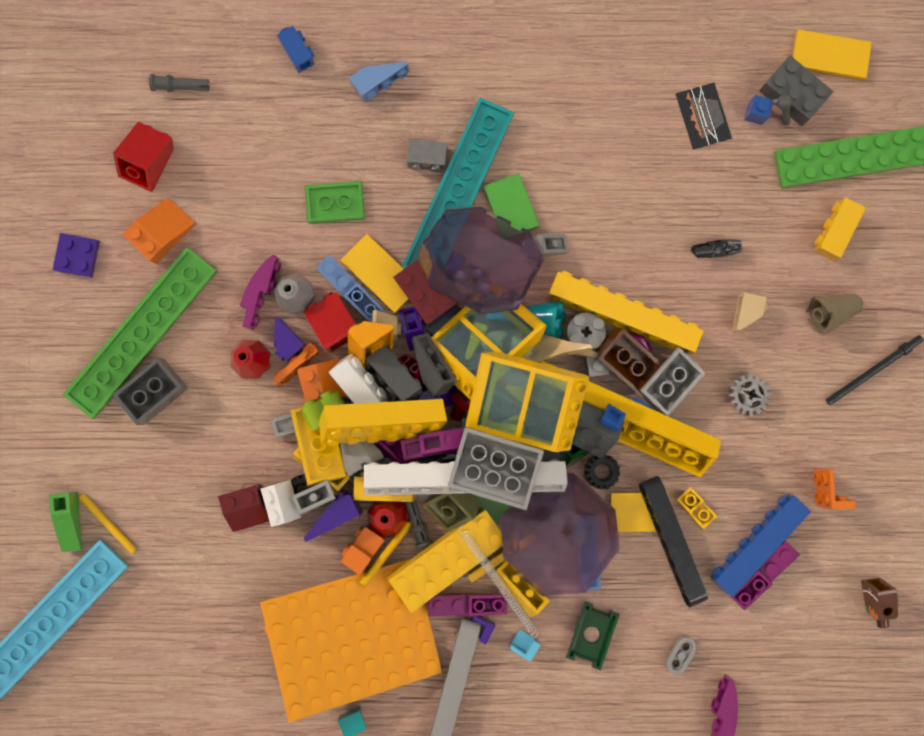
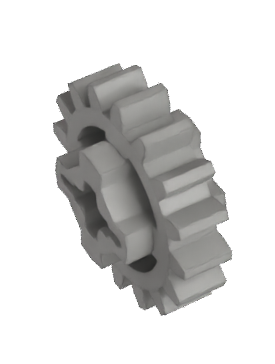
[728,374,772,416]

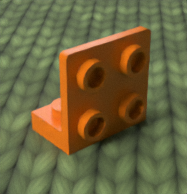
[813,468,856,509]

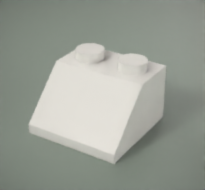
[261,480,301,527]

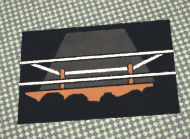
[675,83,732,150]

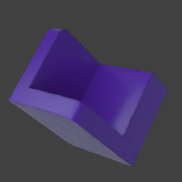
[471,616,495,644]

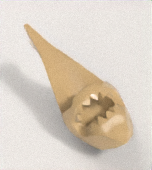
[481,329,598,369]

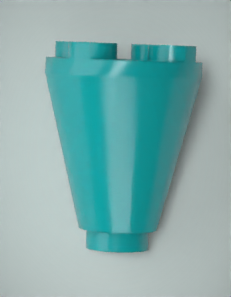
[512,301,566,339]

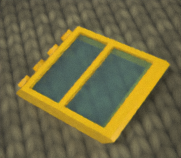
[431,281,547,400]
[465,352,589,452]

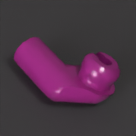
[629,332,653,352]

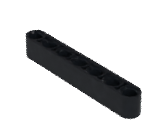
[639,476,708,608]

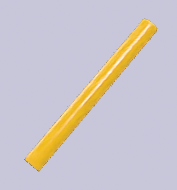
[78,493,137,554]
[359,521,412,587]

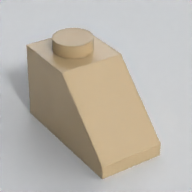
[731,292,768,332]
[372,310,402,341]

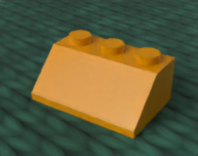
[348,321,394,369]

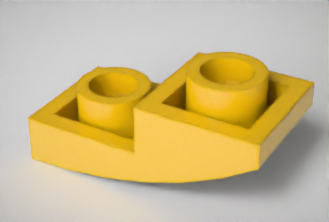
[677,487,718,530]

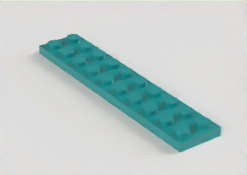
[402,97,514,275]

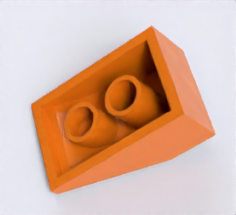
[122,198,196,264]
[297,358,348,402]

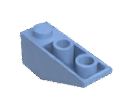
[349,62,409,102]

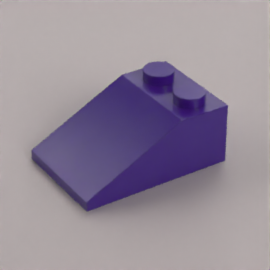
[304,491,363,542]

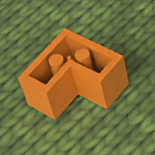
[341,525,386,575]

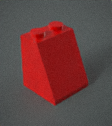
[113,122,174,192]
[304,292,356,353]

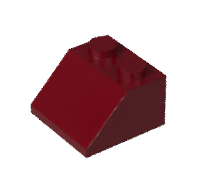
[218,484,269,532]

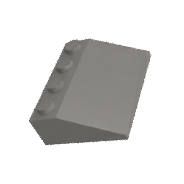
[448,427,544,511]

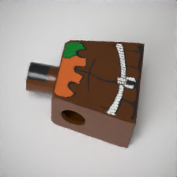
[861,578,898,628]

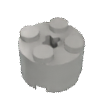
[565,313,606,350]

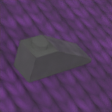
[412,333,458,398]

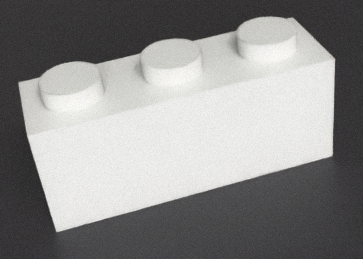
[329,353,389,404]

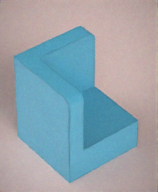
[509,629,541,662]

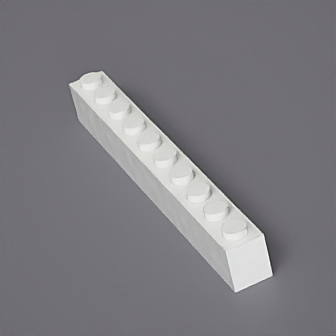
[364,460,568,495]

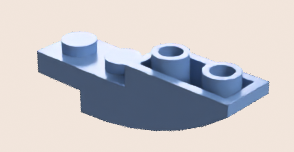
[316,255,384,322]

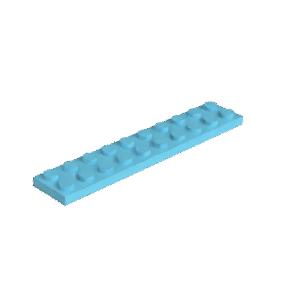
[0,539,129,700]

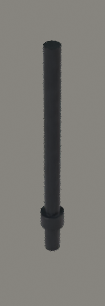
[825,335,924,406]

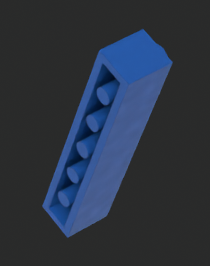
[710,494,812,597]

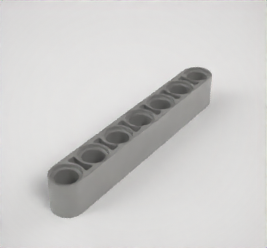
[430,618,481,736]

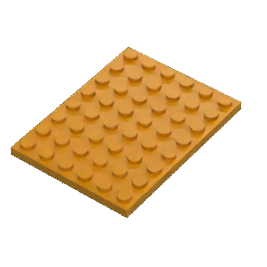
[260,558,442,723]

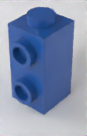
[277,26,315,73]

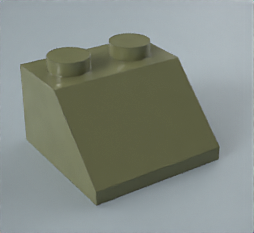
[422,493,482,532]

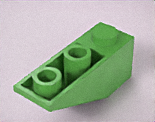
[49,492,82,552]

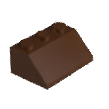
[597,326,662,396]

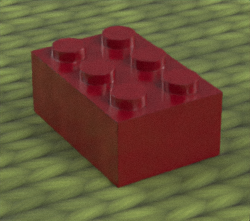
[393,254,460,325]

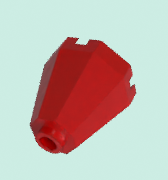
[231,340,271,379]
[367,501,408,537]

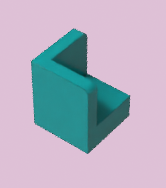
[337,706,367,736]

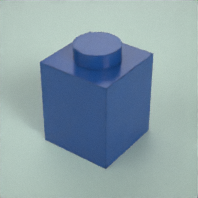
[744,95,773,125]

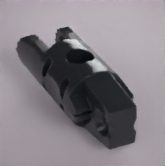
[690,239,742,258]

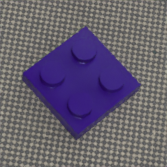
[52,233,100,278]

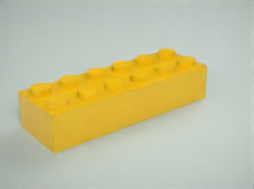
[319,399,447,446]
[387,508,508,613]

